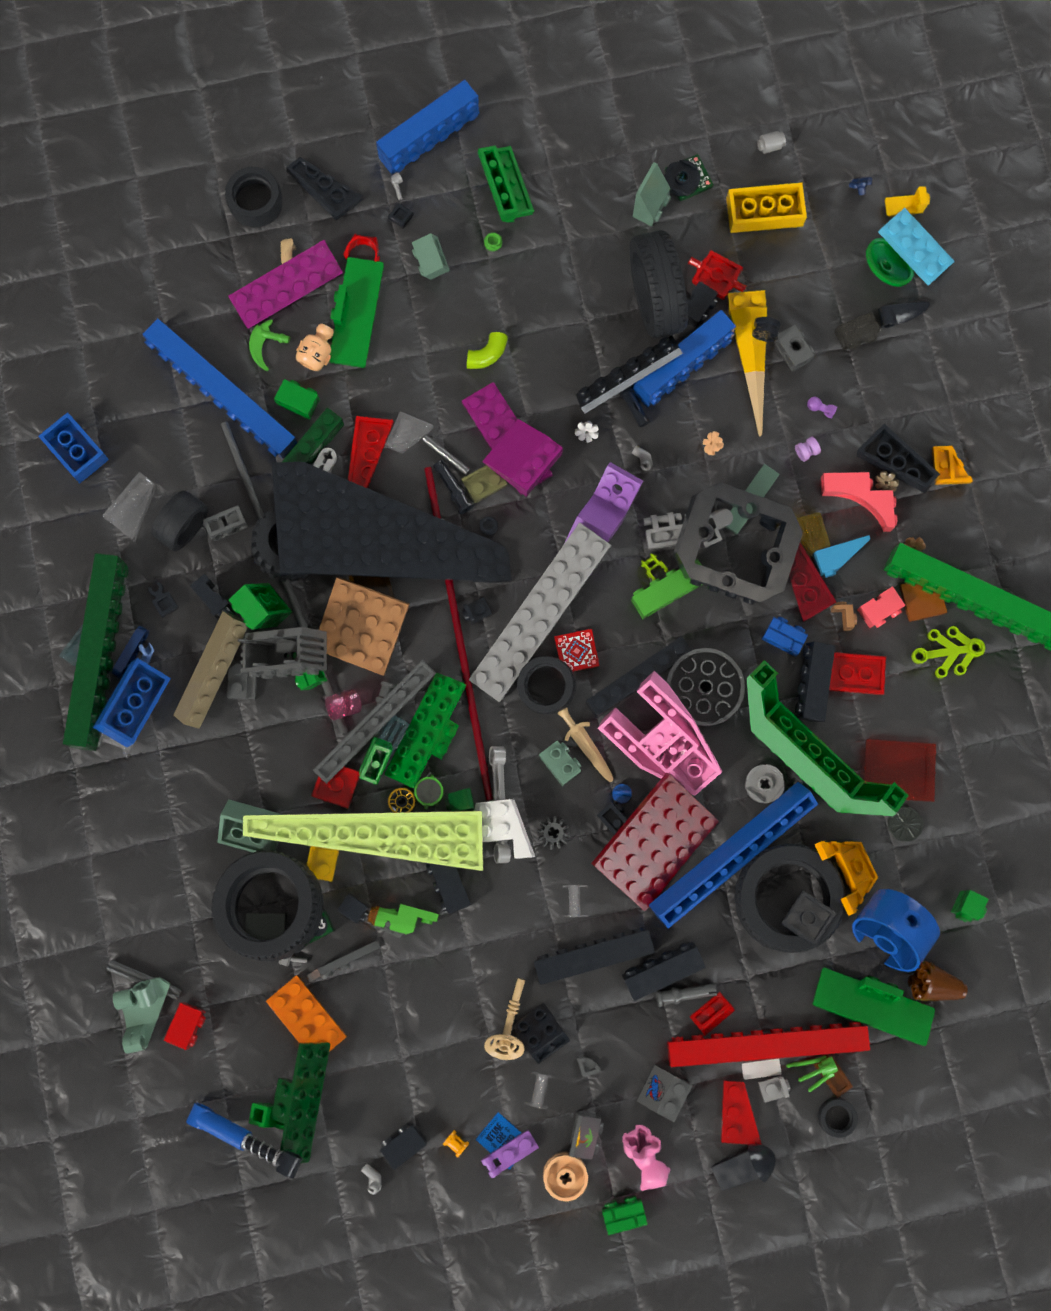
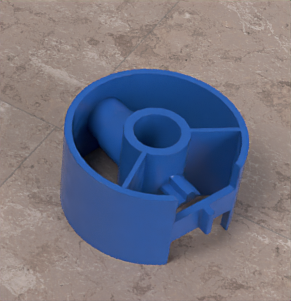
[852,889,940,972]

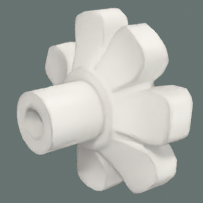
[575,421,598,443]

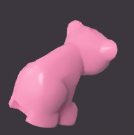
[622,1125,670,1191]

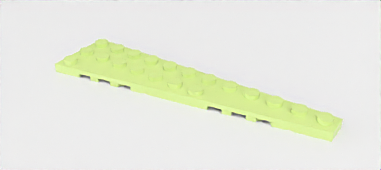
[243,811,483,871]

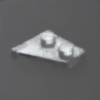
[385,412,433,454]

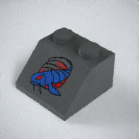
[637,1065,692,1122]

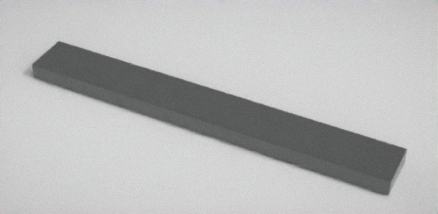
[313,659,436,784]

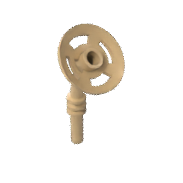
[484,978,525,1060]

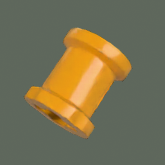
[443,1130,469,1158]

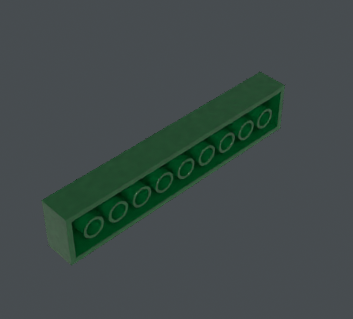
[63,553,129,751]

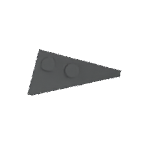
[306,941,380,983]

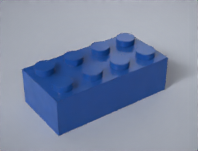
[93,658,171,747]

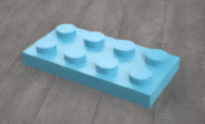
[878,208,955,285]

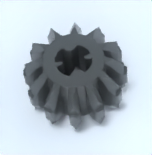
[537,816,570,850]

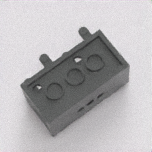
[238,627,327,679]

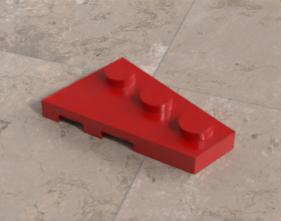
[721,1080,761,1144]

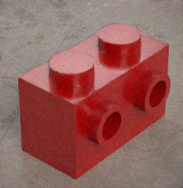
[164,1002,206,1050]

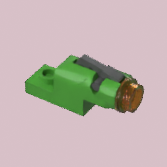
[368,904,439,938]

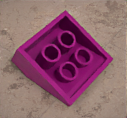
[483,419,563,497]

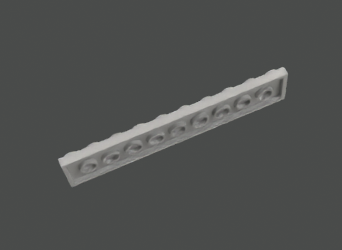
[469,523,612,702]

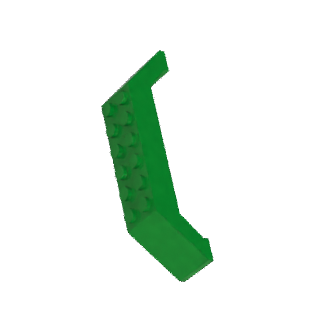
[747,660,909,816]

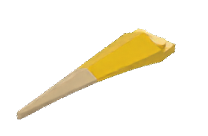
[727,290,767,436]

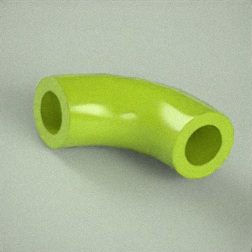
[467,332,508,369]

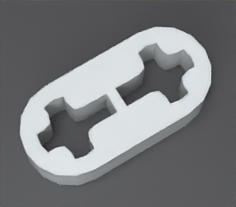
[313,448,337,473]

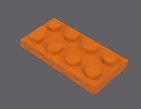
[266,975,347,1052]

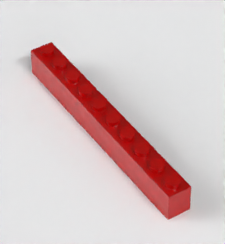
[667,1022,870,1067]

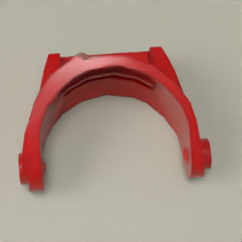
[344,234,380,262]

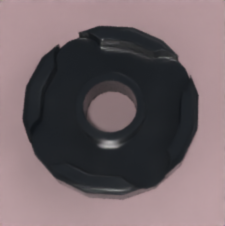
[664,160,701,197]

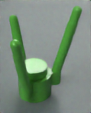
[786,1055,838,1092]

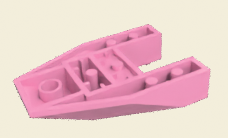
[598,671,722,796]

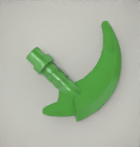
[249,320,290,371]

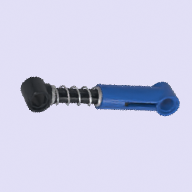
[186,1102,303,1179]

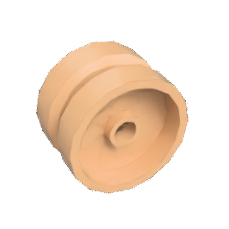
[543,1151,588,1202]

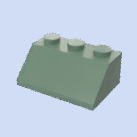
[217,799,283,853]

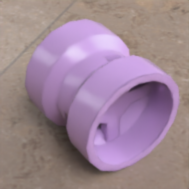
[795,436,821,462]

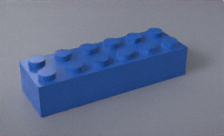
[376,80,479,175]
[633,310,736,407]

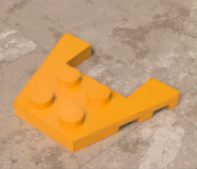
[814,841,878,916]

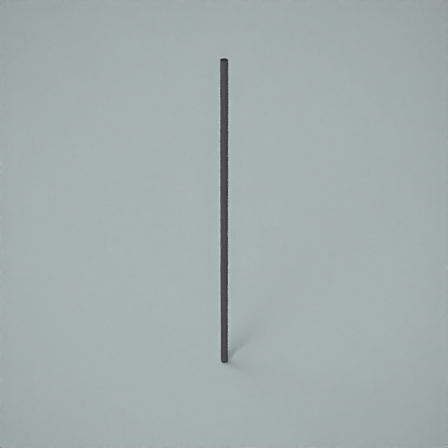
[221,422,349,735]

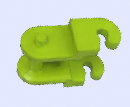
[641,553,668,581]

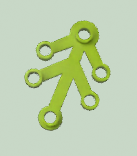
[911,626,985,679]

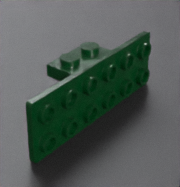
[271,1042,331,1163]

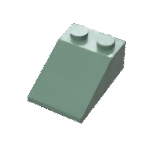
[633,162,671,226]

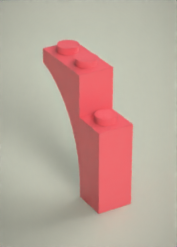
[821,472,898,532]

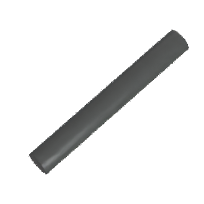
[422,435,471,475]

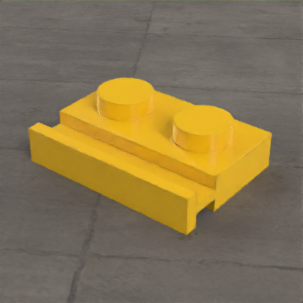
[307,846,339,882]

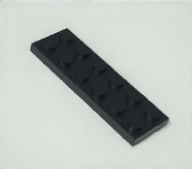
[576,335,683,414]

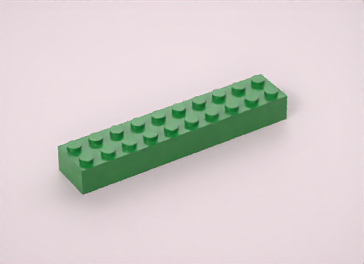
[883,543,1051,651]

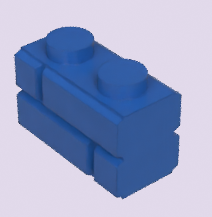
[762,617,808,657]

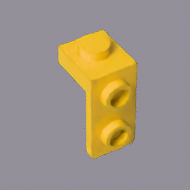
[885,186,930,216]

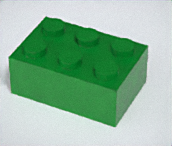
[229,583,292,630]

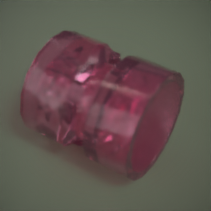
[325,689,361,720]

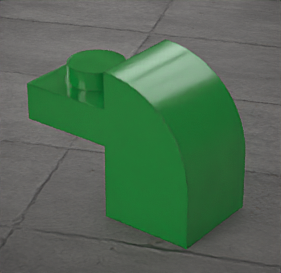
[249,1103,284,1130]

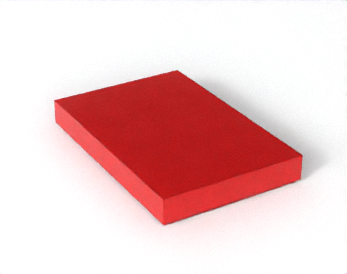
[829,652,886,695]

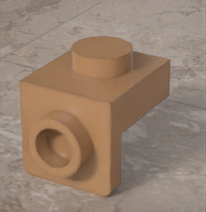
[831,602,857,631]

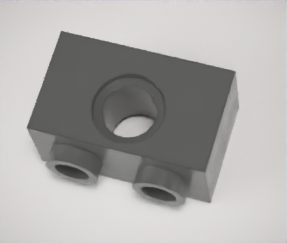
[773,325,814,372]

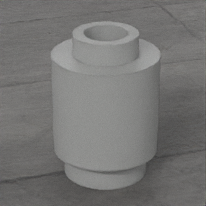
[757,131,786,154]

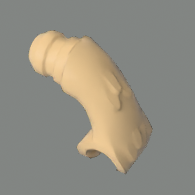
[281,238,296,264]

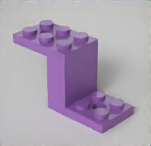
[564,462,643,576]

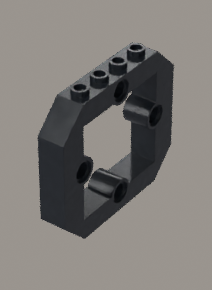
[673,482,803,605]

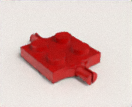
[688,250,747,300]

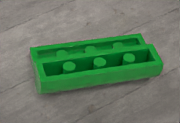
[478,145,534,222]

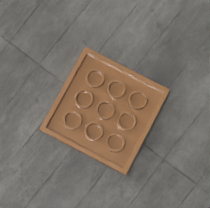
[319,577,410,676]

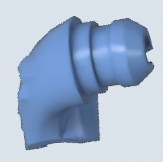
[128,643,154,666]

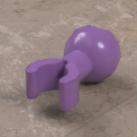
[807,396,837,419]

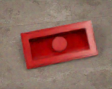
[690,992,735,1035]

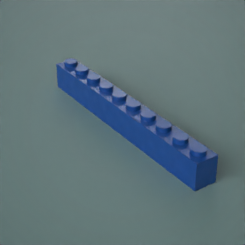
[142,318,298,459]
[649,782,818,929]

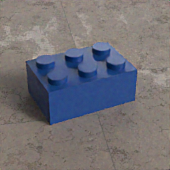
[38,412,109,483]

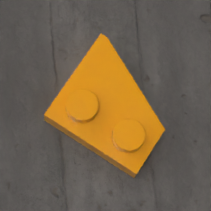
[932,446,973,485]

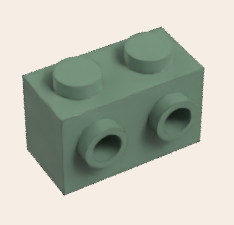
[412,233,450,280]
[539,740,581,787]

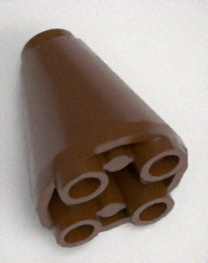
[908,961,968,1001]

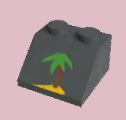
[568,1111,604,1159]

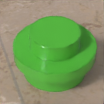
[484,233,502,251]

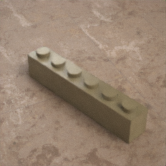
[174,611,248,729]

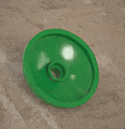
[866,238,914,287]

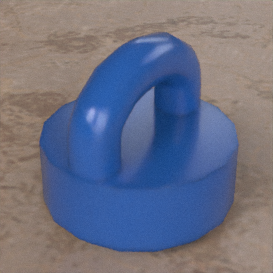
[612,784,632,804]

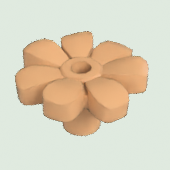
[703,431,724,455]

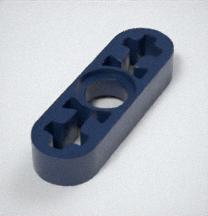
[112,626,149,679]

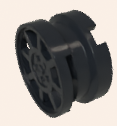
[752,317,781,342]

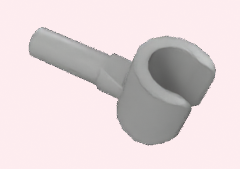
[391,173,403,200]
[279,956,307,967]

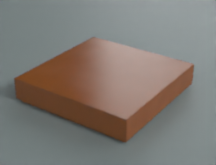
[900,583,947,622]

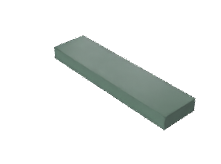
[725,464,780,535]

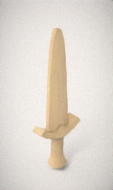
[558,707,613,782]

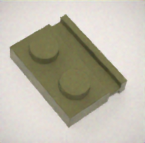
[461,465,507,504]

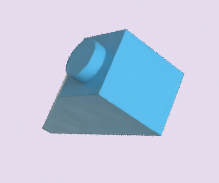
[812,535,871,578]

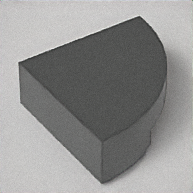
[577,1057,601,1078]

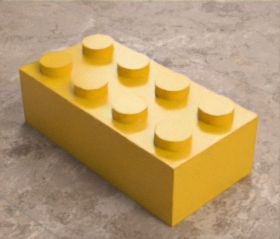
[726,183,807,233]

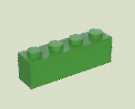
[631,559,703,619]

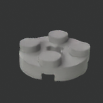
[745,765,784,804]

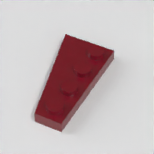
[789,543,836,622]

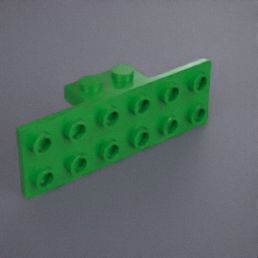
[329,257,384,368]
[385,673,466,788]
[812,968,935,1046]

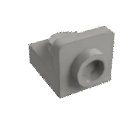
[758,1075,791,1103]

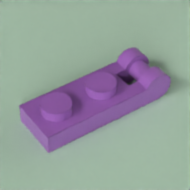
[481,1129,539,1178]

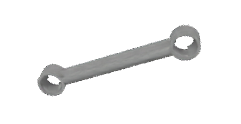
[489,746,511,863]

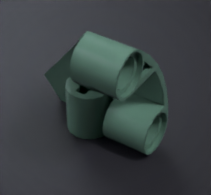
[113,977,171,1054]

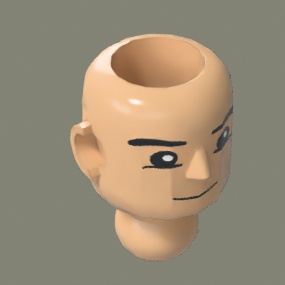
[296,324,334,371]

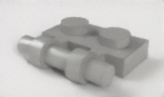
[643,512,683,550]

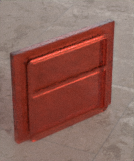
[864,739,936,802]

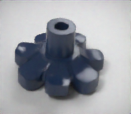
[849,177,872,195]

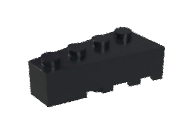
[857,424,940,493]

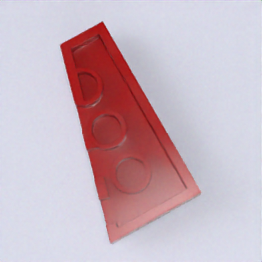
[348,416,394,488]

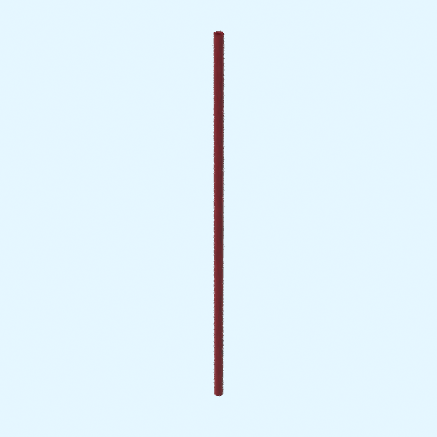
[424,467,493,801]

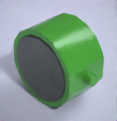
[414,774,444,810]

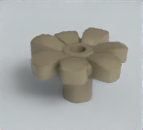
[875,471,899,492]

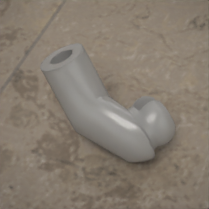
[632,445,653,471]
[361,1163,382,1194]

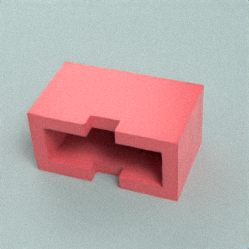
[857,586,905,628]

